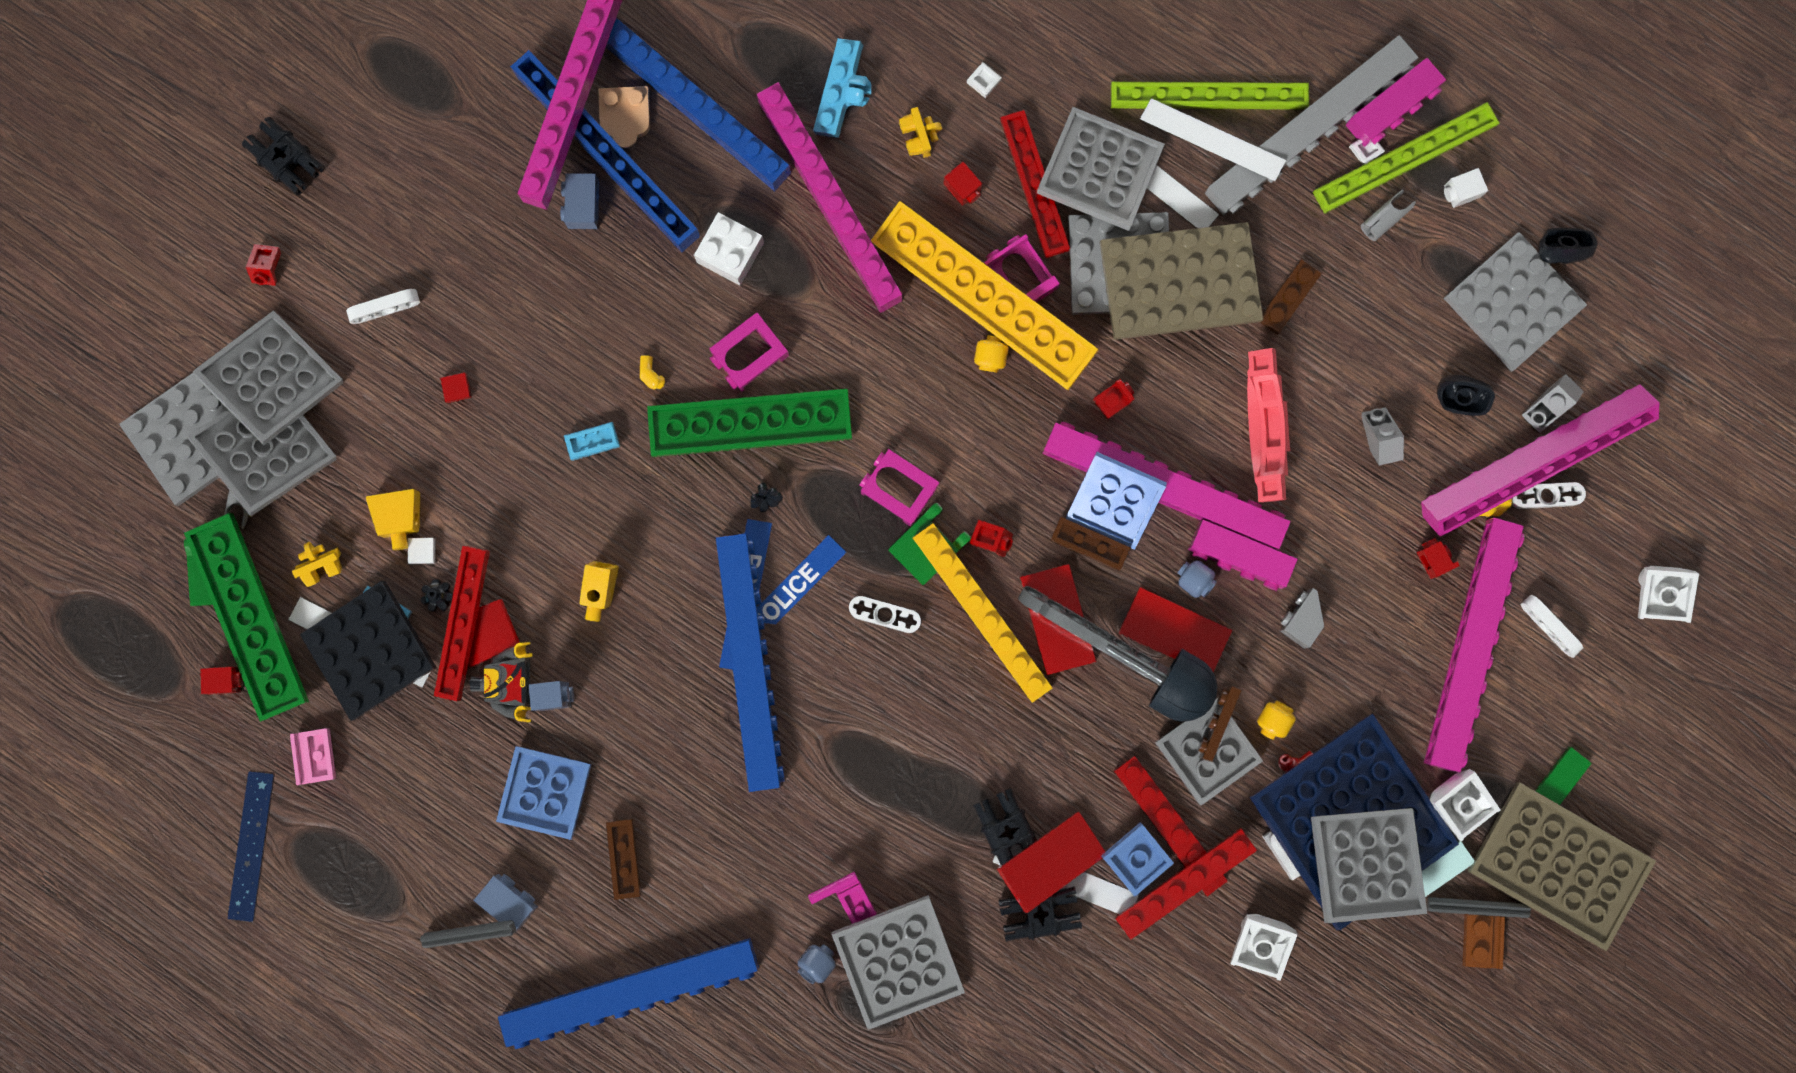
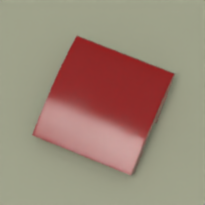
[469,599,520,667]

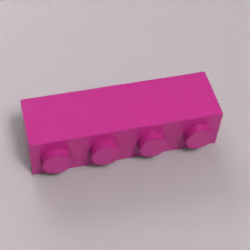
[1346,58,1446,147]
[1188,520,1297,591]

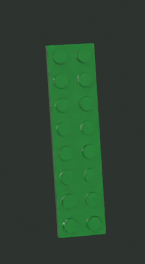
[647,389,852,457]
[184,513,309,722]

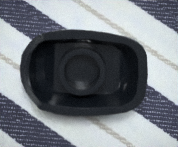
[1538,228,1598,264]
[1436,375,1495,416]

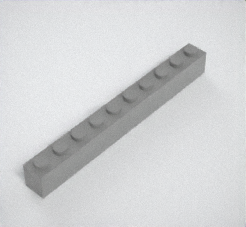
[1205,35,1418,216]

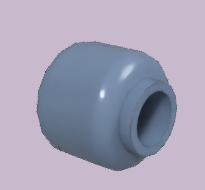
[1178,560,1217,598]
[798,944,836,984]

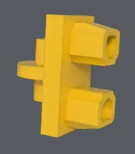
[899,107,942,158]
[292,542,343,587]

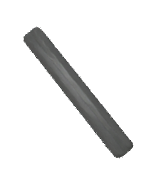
[1427,897,1531,918]
[420,920,516,948]

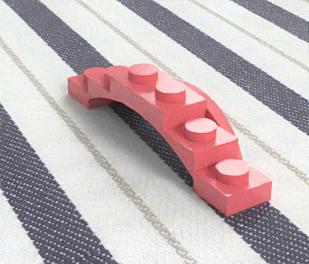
[1247,348,1290,503]

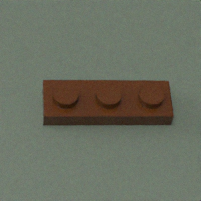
[1260,259,1322,335]
[1050,517,1131,571]
[1198,686,1242,762]
[606,819,641,900]

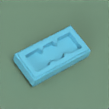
[564,422,620,461]

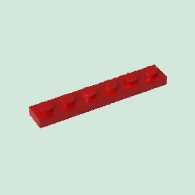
[1000,110,1070,258]
[434,546,490,701]
[1114,756,1227,897]
[1115,828,1257,940]

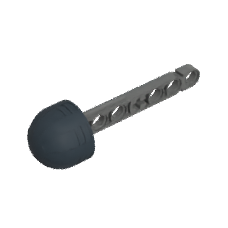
[1018,586,1217,721]

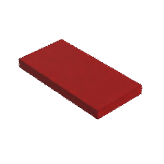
[1020,564,1096,675]
[1118,587,1232,672]
[997,812,1105,913]

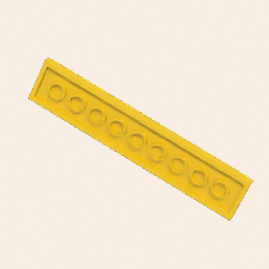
[871,201,1099,391]

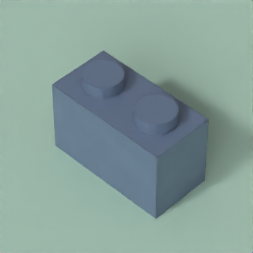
[560,173,599,229]
[529,681,574,711]
[473,874,538,932]

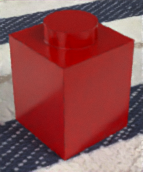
[943,162,982,206]
[200,667,244,695]

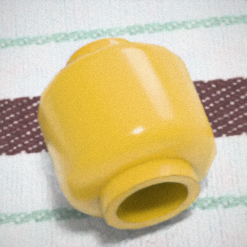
[974,335,1008,373]
[1257,700,1296,740]

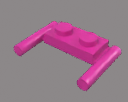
[808,872,877,924]

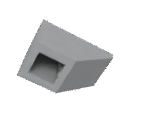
[1522,374,1584,433]
[1362,407,1404,465]
[1280,588,1324,649]

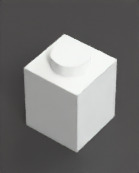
[1444,168,1488,208]

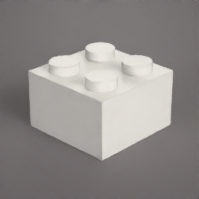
[694,212,764,286]

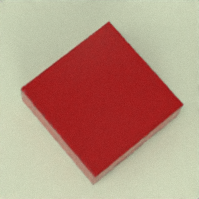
[440,372,472,403]

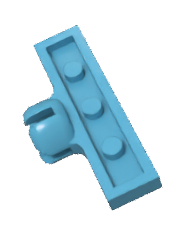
[813,38,872,138]

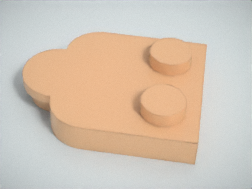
[598,86,650,148]

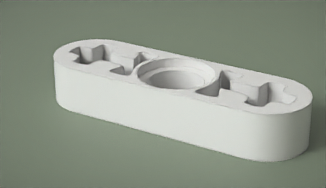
[346,289,420,324]
[1512,482,1586,509]
[1521,595,1583,658]
[849,596,921,633]

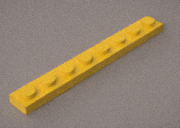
[913,523,1053,703]

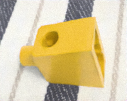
[366,489,420,550]
[580,561,619,622]

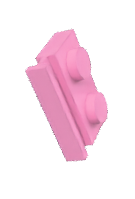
[290,728,336,785]

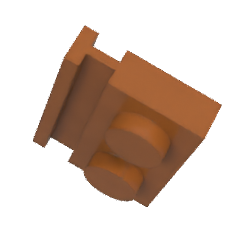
[1463,914,1505,969]

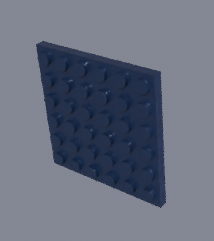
[1250,714,1459,930]

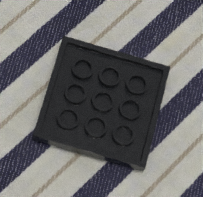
[300,581,437,721]

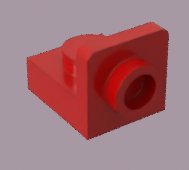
[246,244,281,286]
[1093,379,1135,420]
[970,520,1013,557]

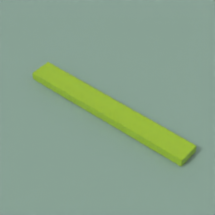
[1111,82,1309,110]
[1313,102,1499,214]

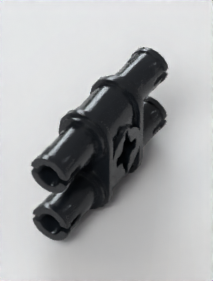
[242,117,325,196]
[973,788,1035,866]
[998,886,1082,942]

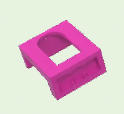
[984,234,1060,303]
[709,313,789,392]
[859,449,939,527]

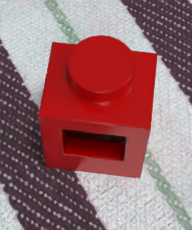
[1416,538,1460,579]

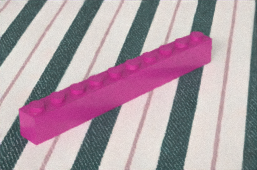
[517,0,622,210]
[757,82,902,313]
[1421,385,1660,537]
[1042,422,1291,550]
[1424,518,1524,772]

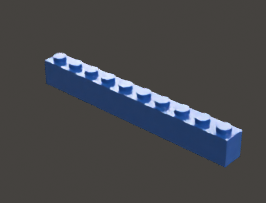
[606,18,791,192]
[510,50,700,252]
[716,534,785,792]
[498,938,759,1049]

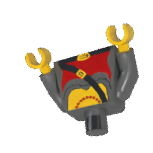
[470,642,532,722]

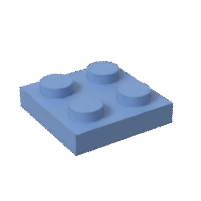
[1101,823,1174,896]

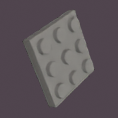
[1155,698,1263,806]

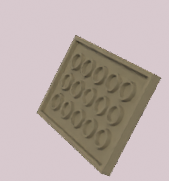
[1099,222,1263,340]
[1468,782,1656,951]

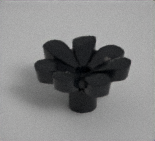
[750,483,783,512]
[421,579,453,612]

